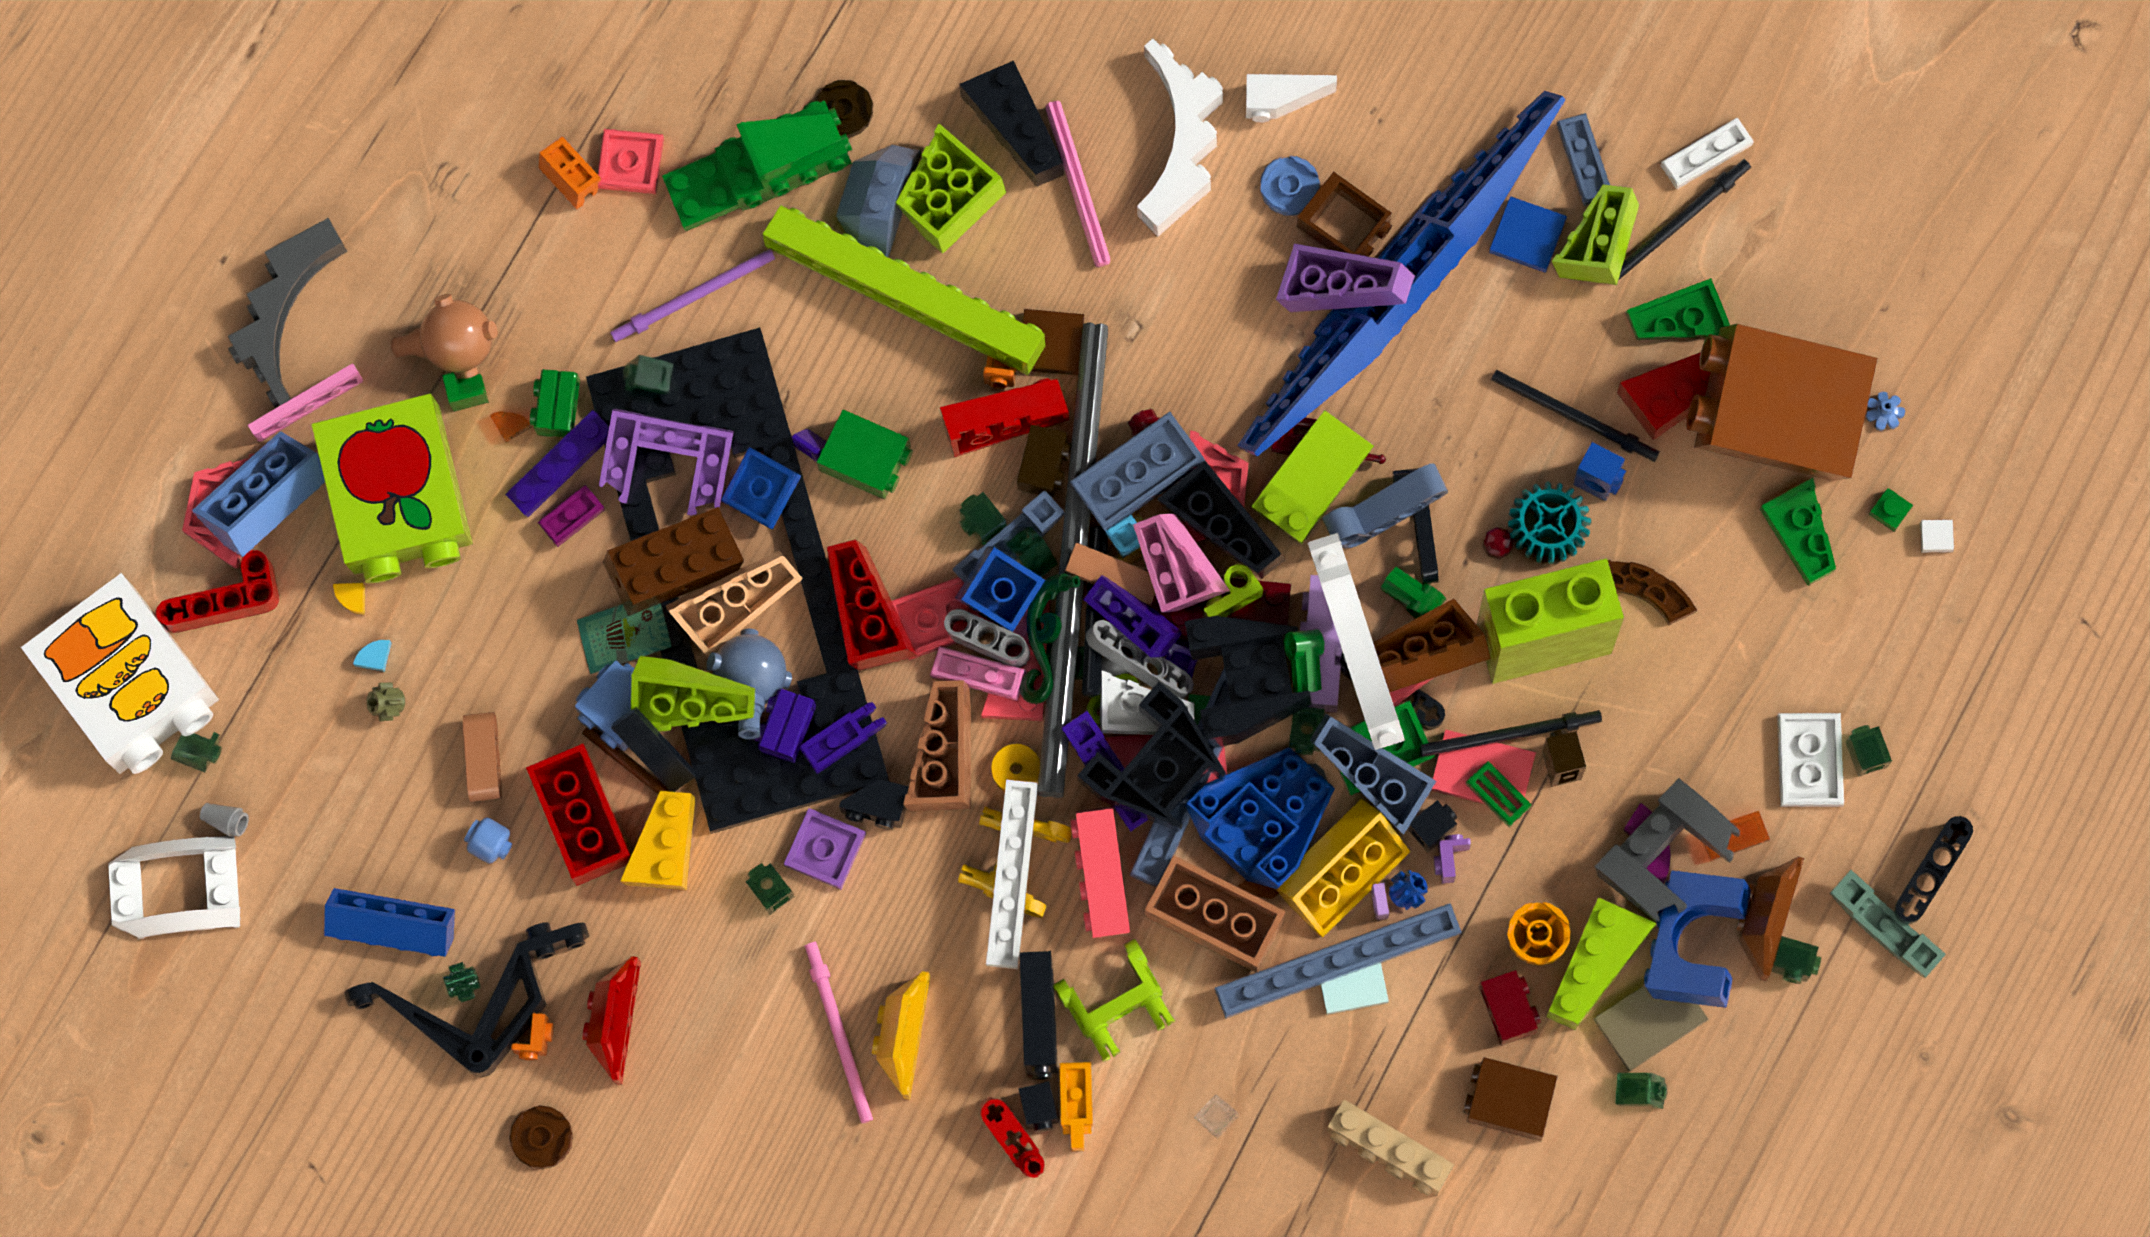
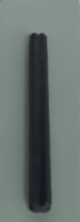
[1082,526,1108,698]

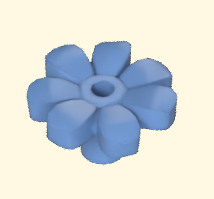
[1866,392,1905,431]

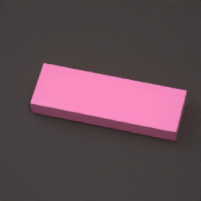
[930,646,1027,701]

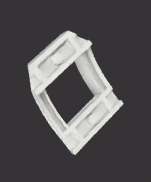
[108,836,240,939]

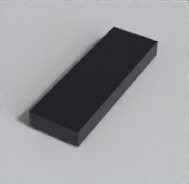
[611,707,697,792]

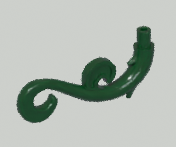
[1020,573,1080,704]

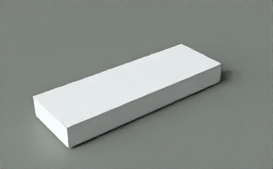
[1660,118,1754,189]

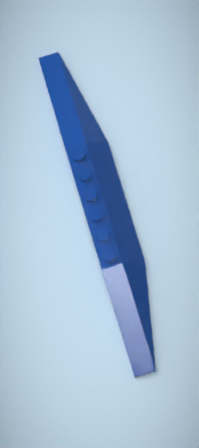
[1237,91,1565,456]

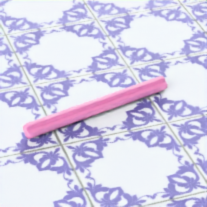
[1046,101,1110,267]

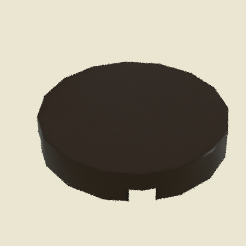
[815,80,873,138]

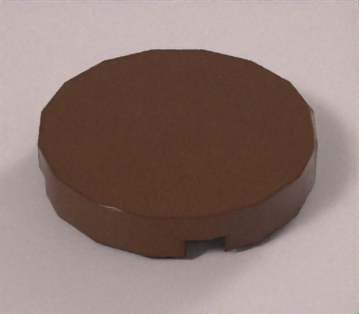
[509,1105,573,1169]

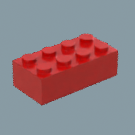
[526,743,631,886]

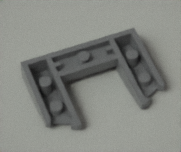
[1595,778,1740,922]

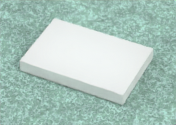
[1777,713,1844,807]

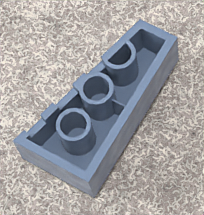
[1310,714,1436,835]

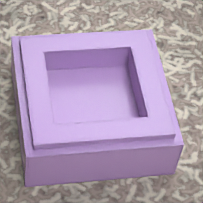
[1371,883,1389,921]

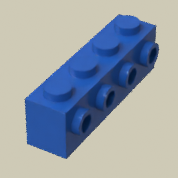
[324,888,455,957]

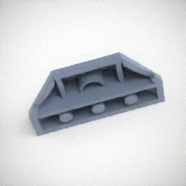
[836,145,921,258]

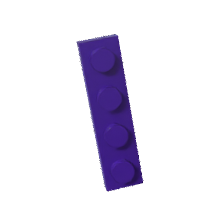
[505,410,609,517]

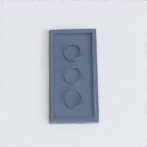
[1070,412,1205,532]

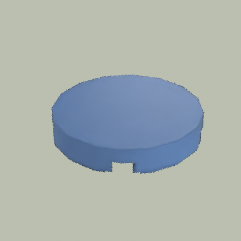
[1260,156,1320,216]

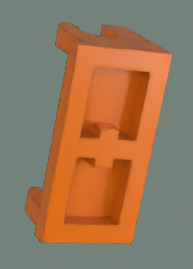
[539,136,601,209]

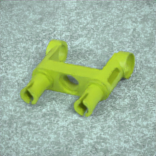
[1053,938,1175,1062]

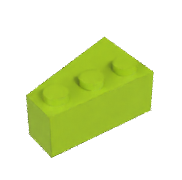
[1551,184,1639,285]

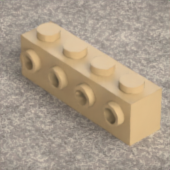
[1327,1100,1454,1196]

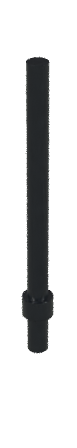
[1618,159,1751,281]
[1491,370,1660,462]
[1419,710,1602,757]

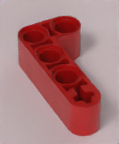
[156,550,279,633]

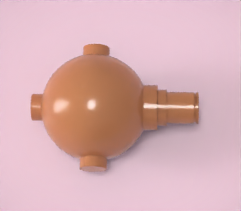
[391,294,498,379]

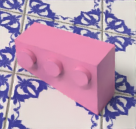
[1133,514,1230,612]

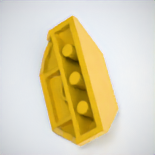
[872,971,931,1100]

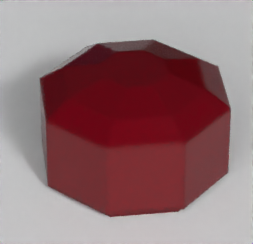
[1483,527,1514,559]

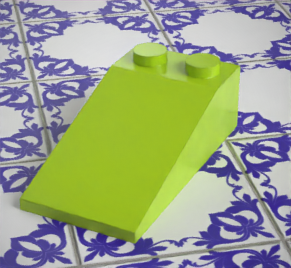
[1252,410,1374,545]

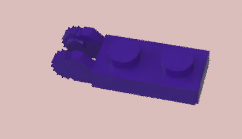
[799,702,887,774]

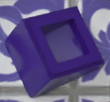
[792,429,827,462]
[1165,638,1198,678]

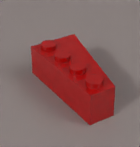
[1617,352,1710,440]
[827,539,917,671]

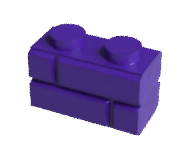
[755,688,816,763]

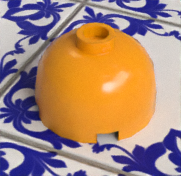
[1507,902,1570,966]

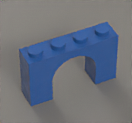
[1644,870,1751,1008]

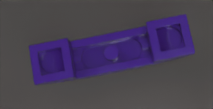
[1061,711,1147,832]

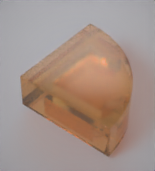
[490,411,532,442]

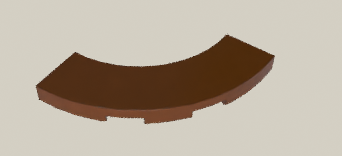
[1608,560,1697,625]

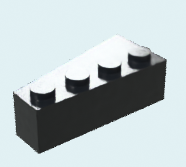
[959,60,1064,187]

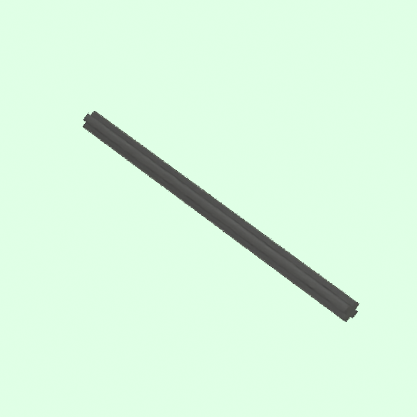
[1037,322,1108,798]

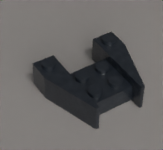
[1185,616,1312,748]
[1077,682,1226,832]

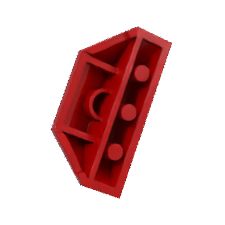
[582,956,641,1085]

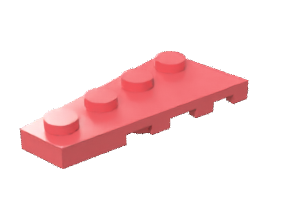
[981,600,1050,721]

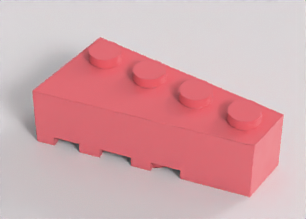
[1070,806,1130,938]

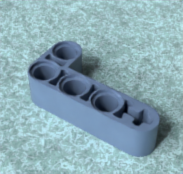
[1322,463,1448,548]

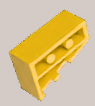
[620,791,695,890]

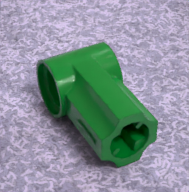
[1381,567,1446,619]
[1284,629,1325,692]

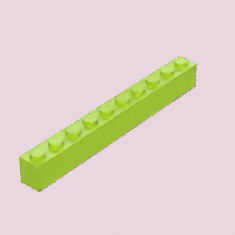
[763,205,1045,375]

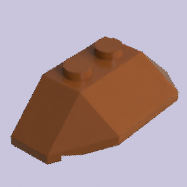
[1736,856,1805,981]

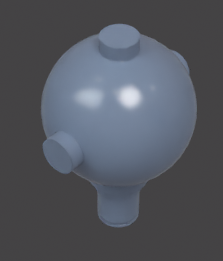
[707,629,792,739]

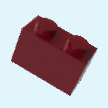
[1479,970,1541,1046]

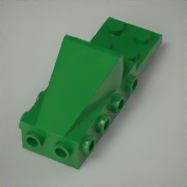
[662,100,853,231]

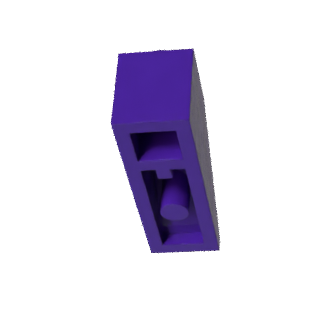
[1083,575,1182,658]

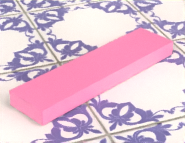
[248,363,363,442]

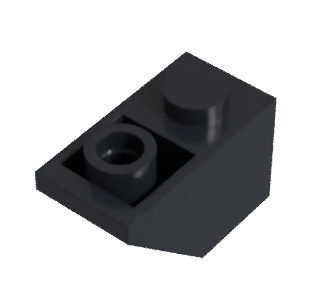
[839,779,909,830]

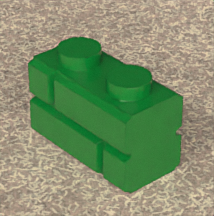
[530,369,580,438]

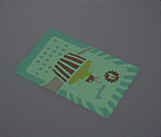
[577,604,672,674]

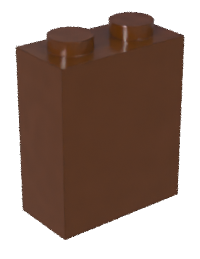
[1463,1057,1558,1141]

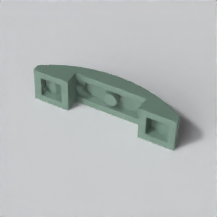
[1829,870,1946,978]

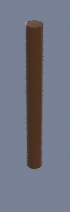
[582,727,670,795]

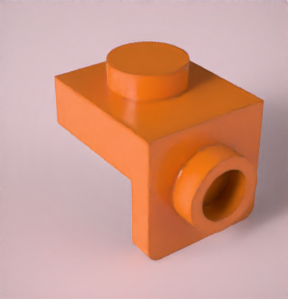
[983,356,1017,389]
[511,1013,554,1061]

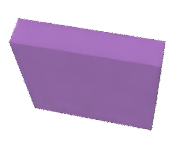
[784,808,866,890]

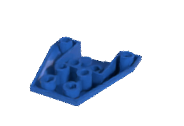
[1185,747,1335,889]

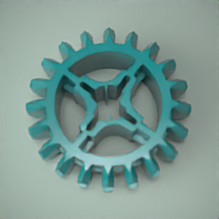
[1508,481,1591,564]

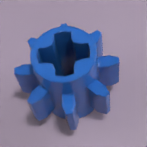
[1389,870,1428,910]

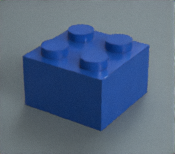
[955,546,1045,632]

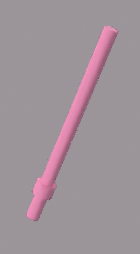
[805,942,873,1124]

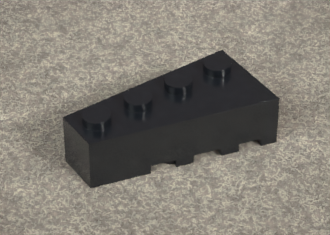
[1157,461,1285,579]

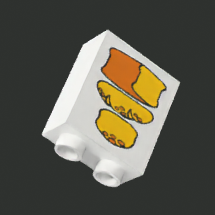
[21,573,219,774]

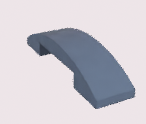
[952,490,1065,582]

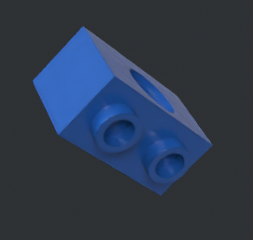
[1573,442,1626,502]

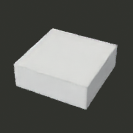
[1920,520,1954,553]

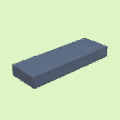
[1556,113,1610,206]

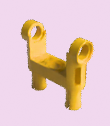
[958,806,1072,918]

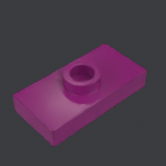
[538,485,605,547]

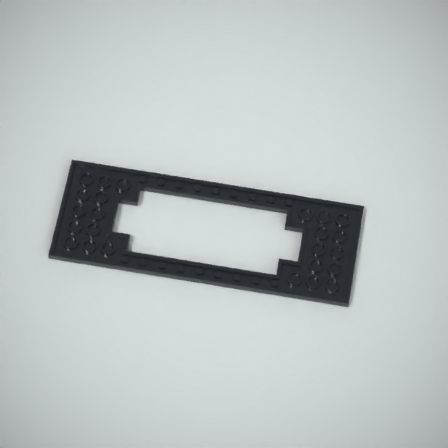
[586,327,890,834]

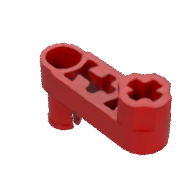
[979,1097,1045,1178]

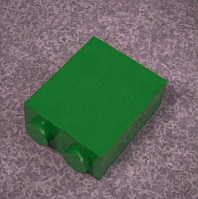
[817,409,913,500]

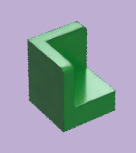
[442,372,489,412]

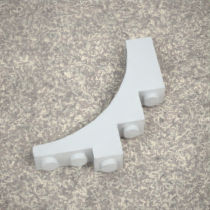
[1137,39,1223,237]

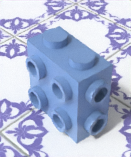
[575,660,634,751]

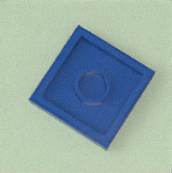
[1489,196,1567,273]
[721,447,801,529]

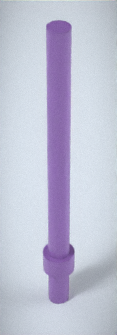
[610,249,775,343]

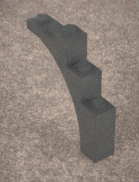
[228,218,347,408]

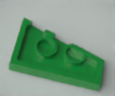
[1625,278,1730,340]
[1759,478,1836,586]

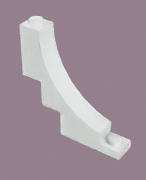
[1307,533,1405,750]

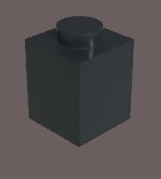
[1407,800,1458,853]
[1018,1082,1059,1133]

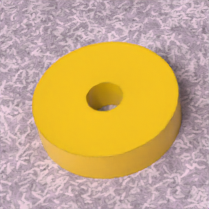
[991,744,1040,792]

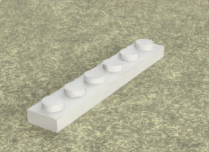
[986,780,1038,969]

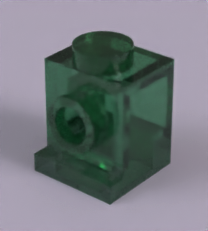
[1289,707,1325,755]
[746,863,795,915]

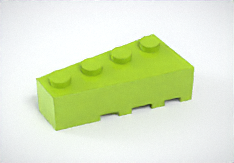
[1546,898,1656,1030]

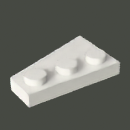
[1100,670,1194,735]

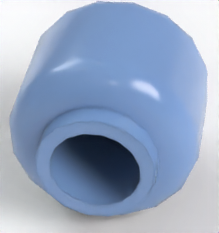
[464,817,513,864]

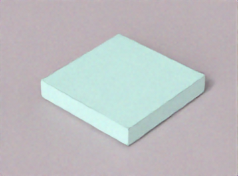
[1321,963,1389,1015]

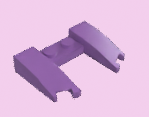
[599,409,734,516]

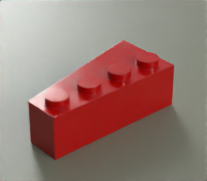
[940,378,1070,458]

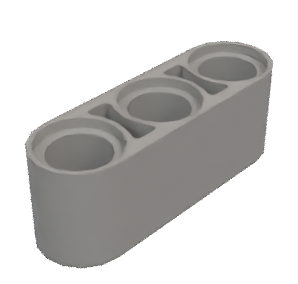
[944,609,1030,668]

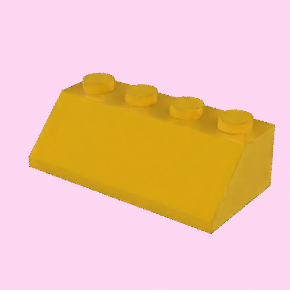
[1276,799,1411,938]

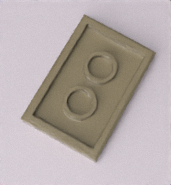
[1594,985,1708,1072]

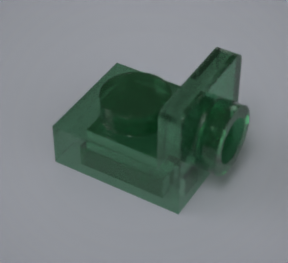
[623,355,673,395]

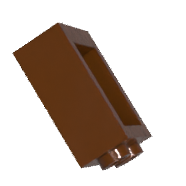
[1297,171,1392,257]

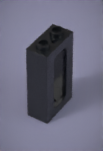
[1019,951,1058,1080]

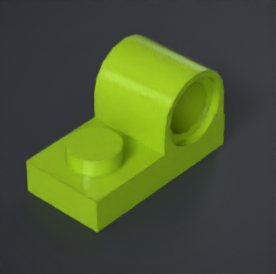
[1203,564,1263,618]

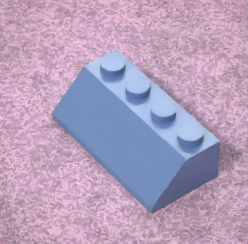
[192,431,325,557]

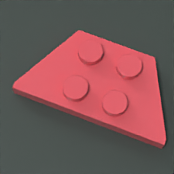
[1181,431,1248,543]
[182,454,254,569]

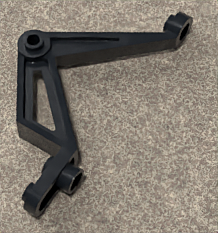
[344,922,589,1077]

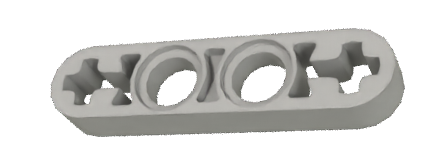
[1086,620,1194,699]

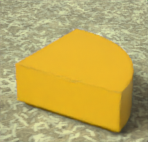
[333,583,365,615]

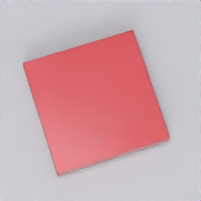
[598,129,664,194]

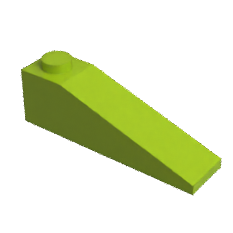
[631,656,755,732]

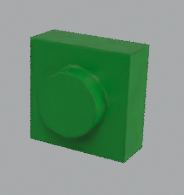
[1869,488,1913,532]

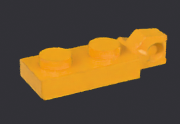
[1060,1062,1093,1151]

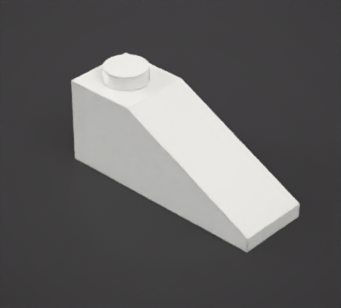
[1246,74,1337,122]

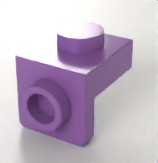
[1434,834,1471,884]

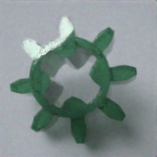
[443,962,481,1003]

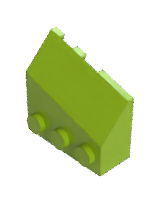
[896,123,1006,254]

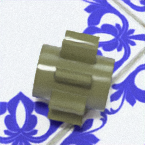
[367,682,405,721]

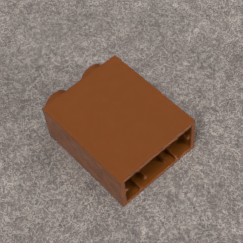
[1686,324,1878,481]

